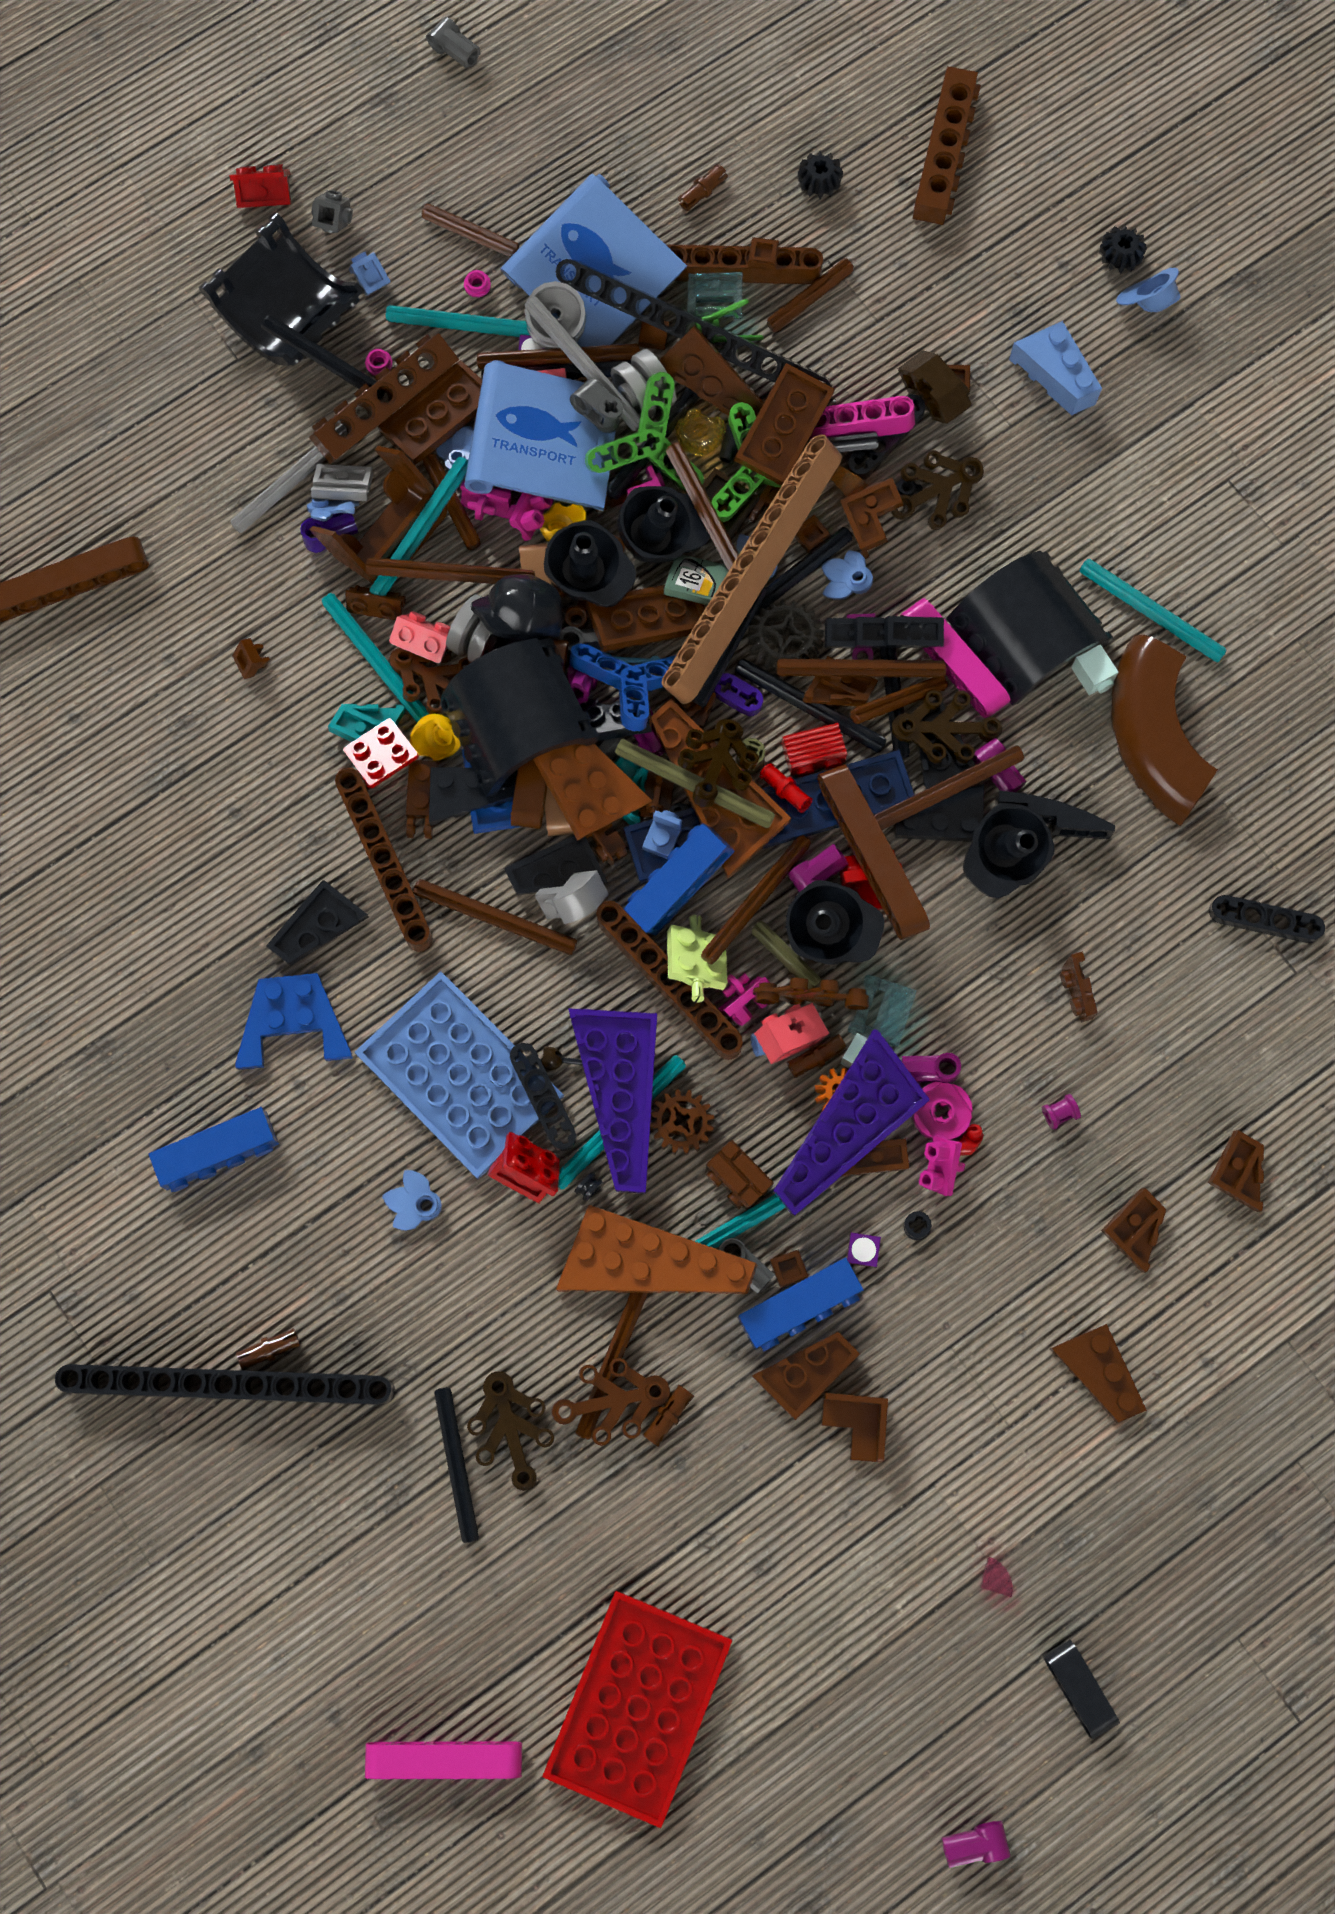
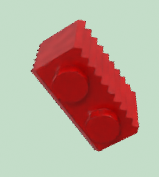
[781,723,847,777]

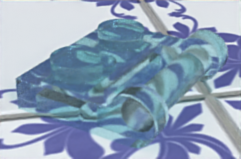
[687,272,743,320]
[848,975,917,1047]

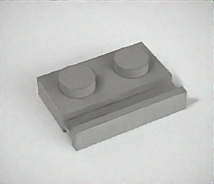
[311,464,373,501]

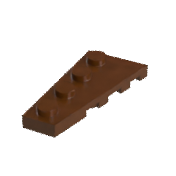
[659,326,764,428]

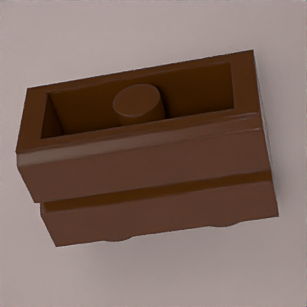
[706,1140,774,1210]

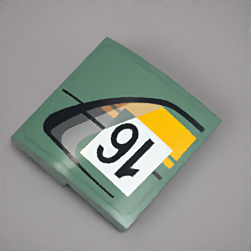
[664,555,728,605]

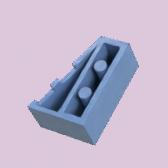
[1009,321,1102,415]

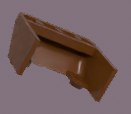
[309,446,447,584]

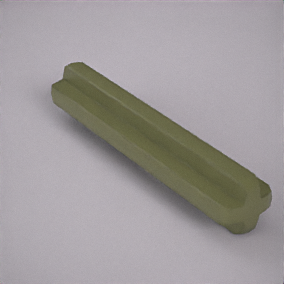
[752,921,821,989]

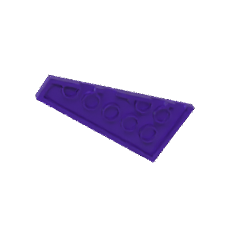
[568,1008,657,1194]
[773,1029,930,1216]

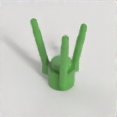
[695,299,764,344]

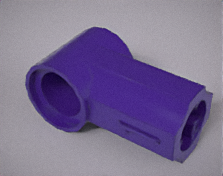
[300,513,359,553]

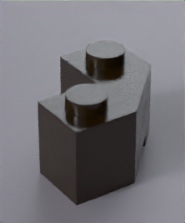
[897,350,972,424]

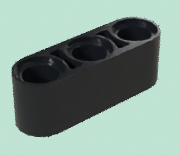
[1043,1639,1120,1740]

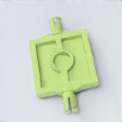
[667,915,728,1003]

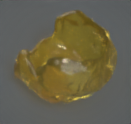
[675,408,727,457]

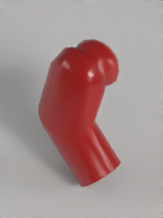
[957,1124,984,1156]

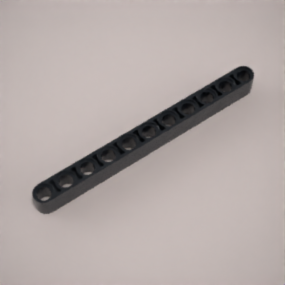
[555,259,833,388]
[55,1364,395,1405]

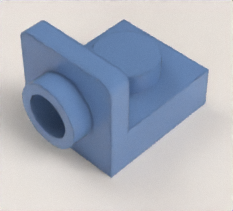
[349,252,391,296]
[642,810,682,859]

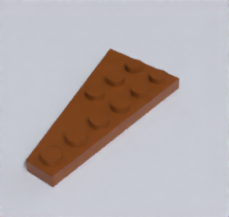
[651,699,791,879]
[533,744,652,840]
[556,1205,758,1294]

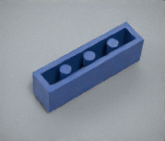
[624,823,735,936]
[148,1107,279,1192]
[737,1257,864,1352]

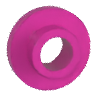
[464,270,491,298]
[365,349,393,376]

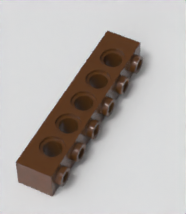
[912,66,981,225]
[309,333,459,464]

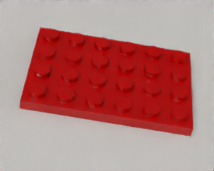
[542,1590,733,1828]

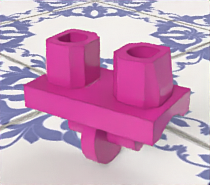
[460,480,511,521]
[507,492,554,541]
[717,973,770,1026]
[919,1135,965,1196]

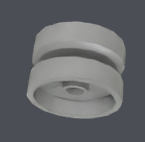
[525,281,586,349]
[610,349,677,418]
[446,594,505,663]

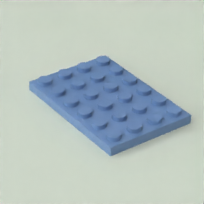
[354,971,564,1179]

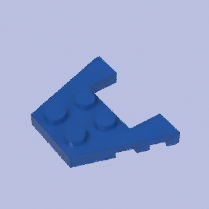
[235,973,353,1070]

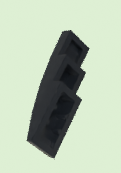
[824,616,944,648]
[995,790,1115,839]

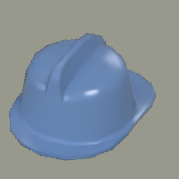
[1116,268,1180,312]

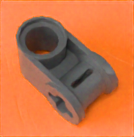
[570,378,623,433]

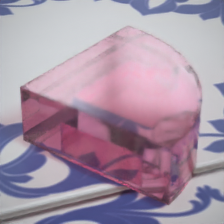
[980,1556,1013,1597]

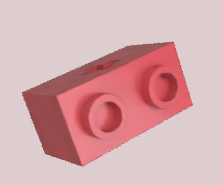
[754,1003,830,1064]

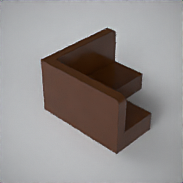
[840,478,904,559]
[821,1393,888,1463]

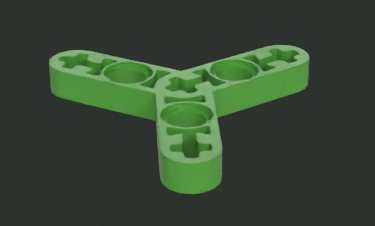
[585,372,704,492]
[711,402,781,522]

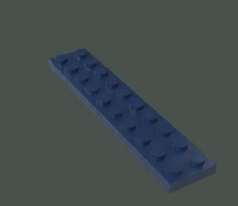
[623,750,914,884]

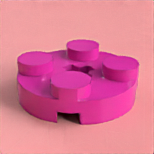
[912,1082,972,1141]

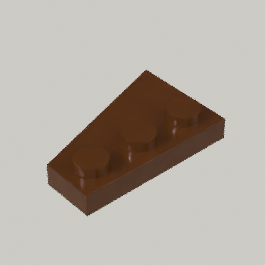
[1050,1324,1147,1423]
[752,1332,860,1420]

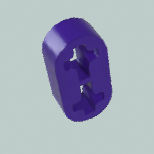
[714,673,763,716]

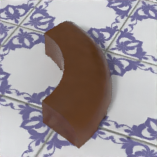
[1111,635,1218,826]

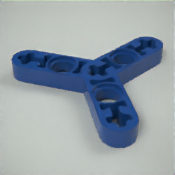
[569,644,676,731]

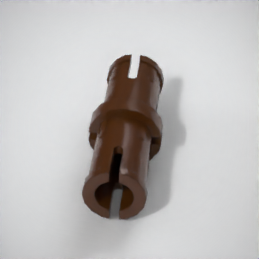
[678,164,728,211]
[786,1034,847,1079]
[236,1328,301,1371]
[643,1384,694,1447]

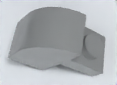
[535,870,609,924]

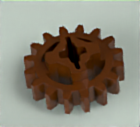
[650,1089,714,1155]

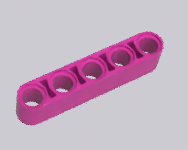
[809,396,915,439]
[900,598,1010,718]
[365,1741,522,1779]

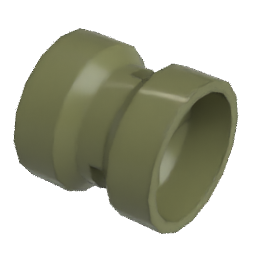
[736,738,766,775]

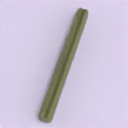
[615,739,775,828]

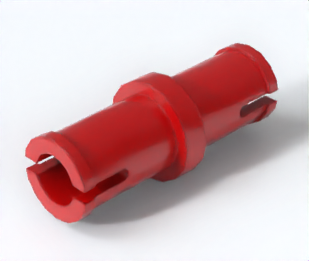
[759,763,813,813]

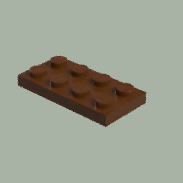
[378,360,482,465]
[734,363,835,486]
[586,585,705,652]

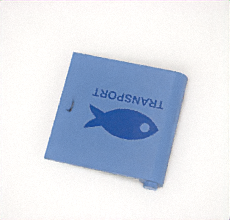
[500,174,687,347]
[464,360,616,511]

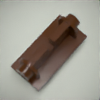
[345,585,406,621]
[640,759,674,819]
[586,823,628,867]

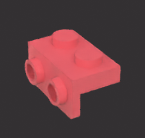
[389,611,450,663]

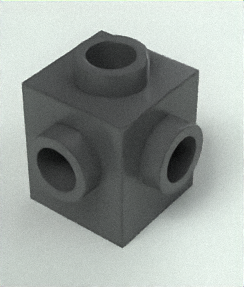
[311,190,353,233]

